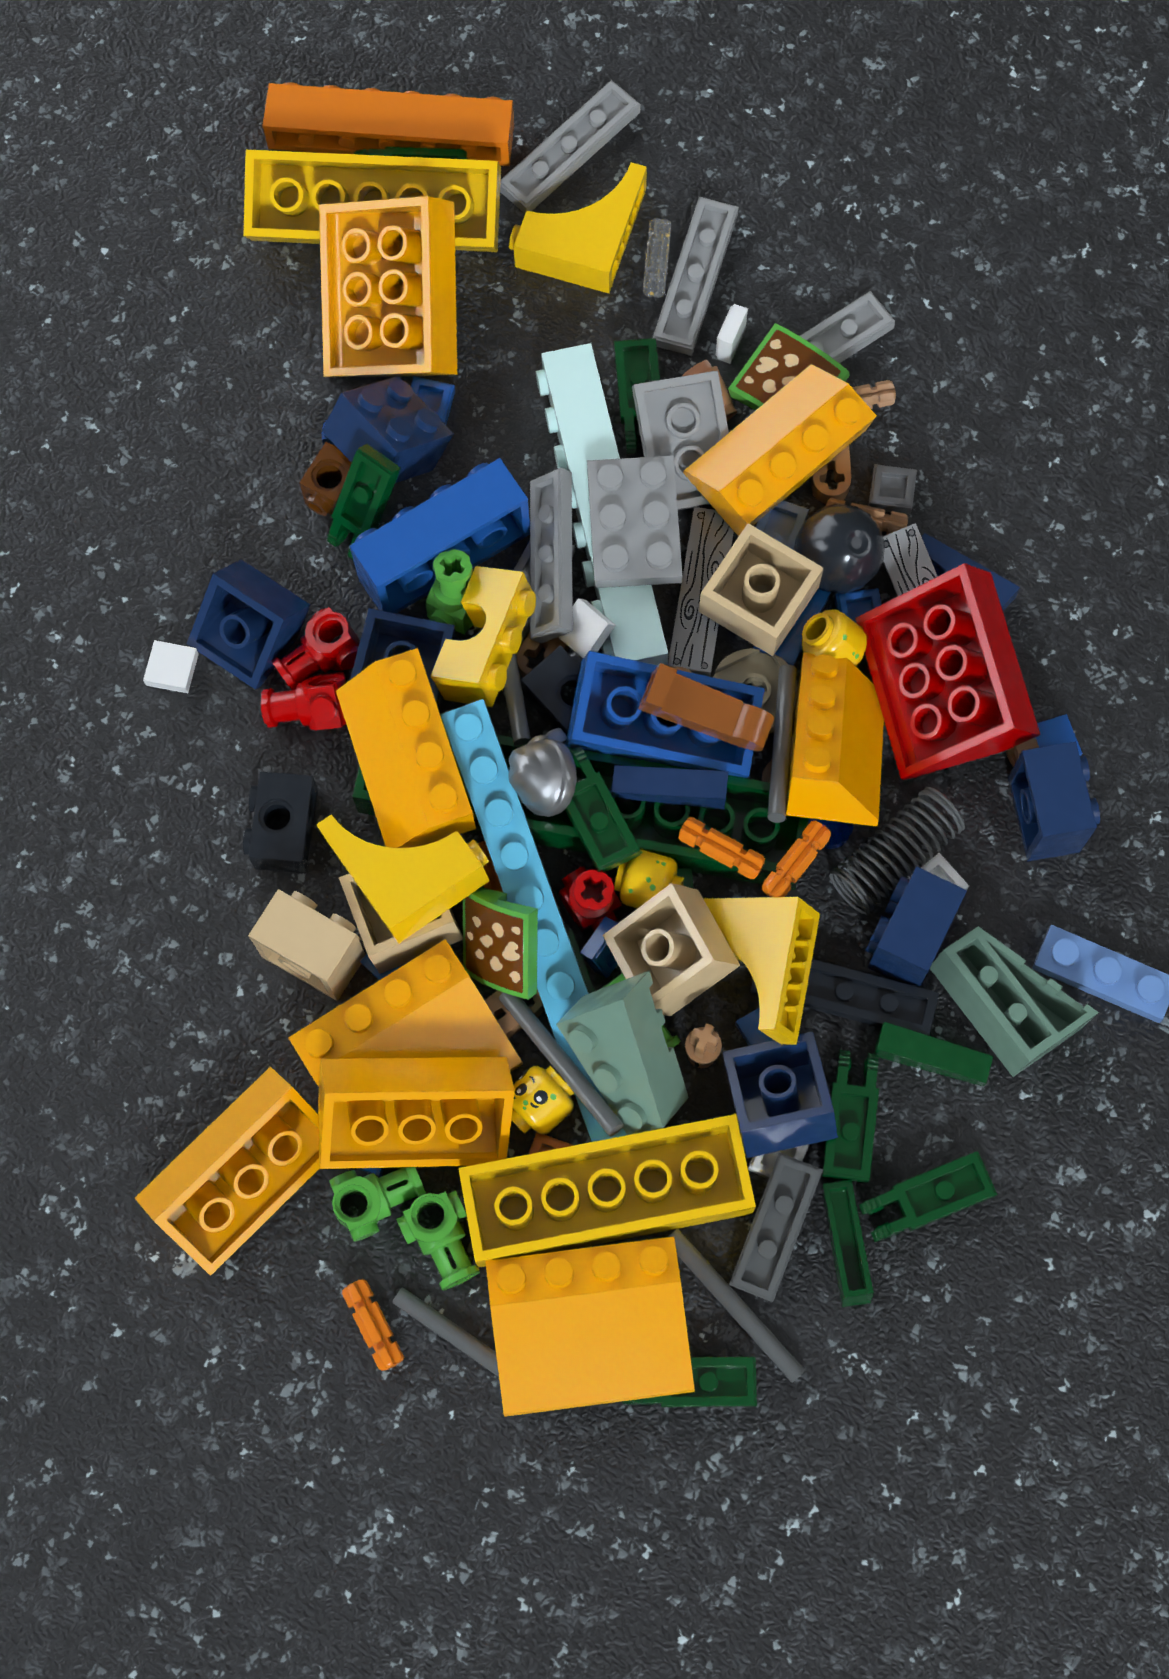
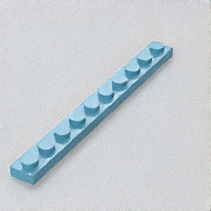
[440,699,627,1142]

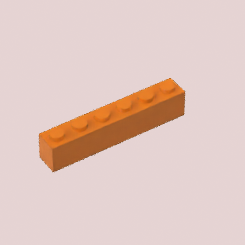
[263,82,514,166]

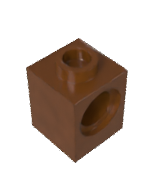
[299,442,351,516]

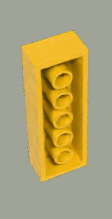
[243,149,501,252]
[458,1114,756,1268]

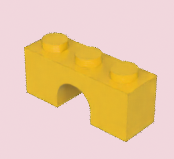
[430,566,536,707]

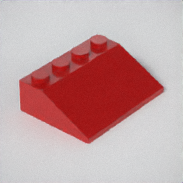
[855,563,1041,780]

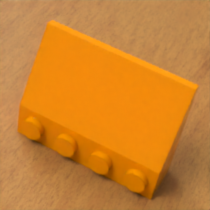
[319,196,458,377]
[288,939,523,1087]
[486,1236,695,1417]

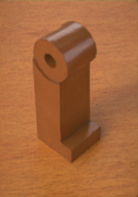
[638,663,775,751]

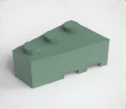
[930,926,1099,1077]
[556,970,689,1135]

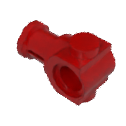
[271,607,360,690]
[261,672,346,730]
[558,866,621,932]

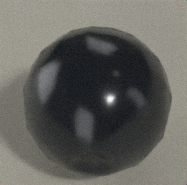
[795,504,885,594]

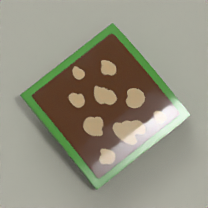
[728,323,850,410]
[463,887,538,1000]

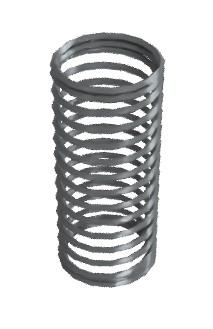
[829,787,965,915]

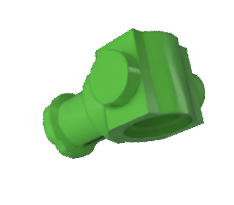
[426,549,473,635]
[329,1167,426,1242]
[396,1190,480,1291]

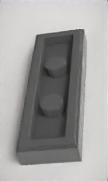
[729,1152,823,1302]

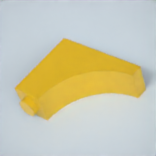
[509,162,647,293]
[316,814,490,943]
[704,897,820,1045]

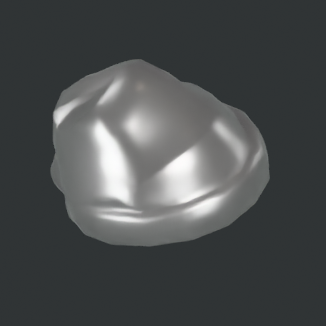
[508,728,577,817]

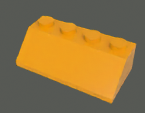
[683,364,877,537]
[336,648,476,848]
[786,653,884,826]
[318,1057,515,1169]
[135,1067,320,1276]

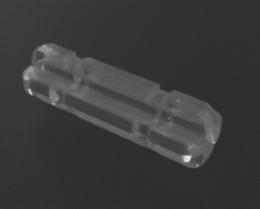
[643,218,671,298]

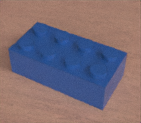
[350,458,530,614]
[565,651,765,778]

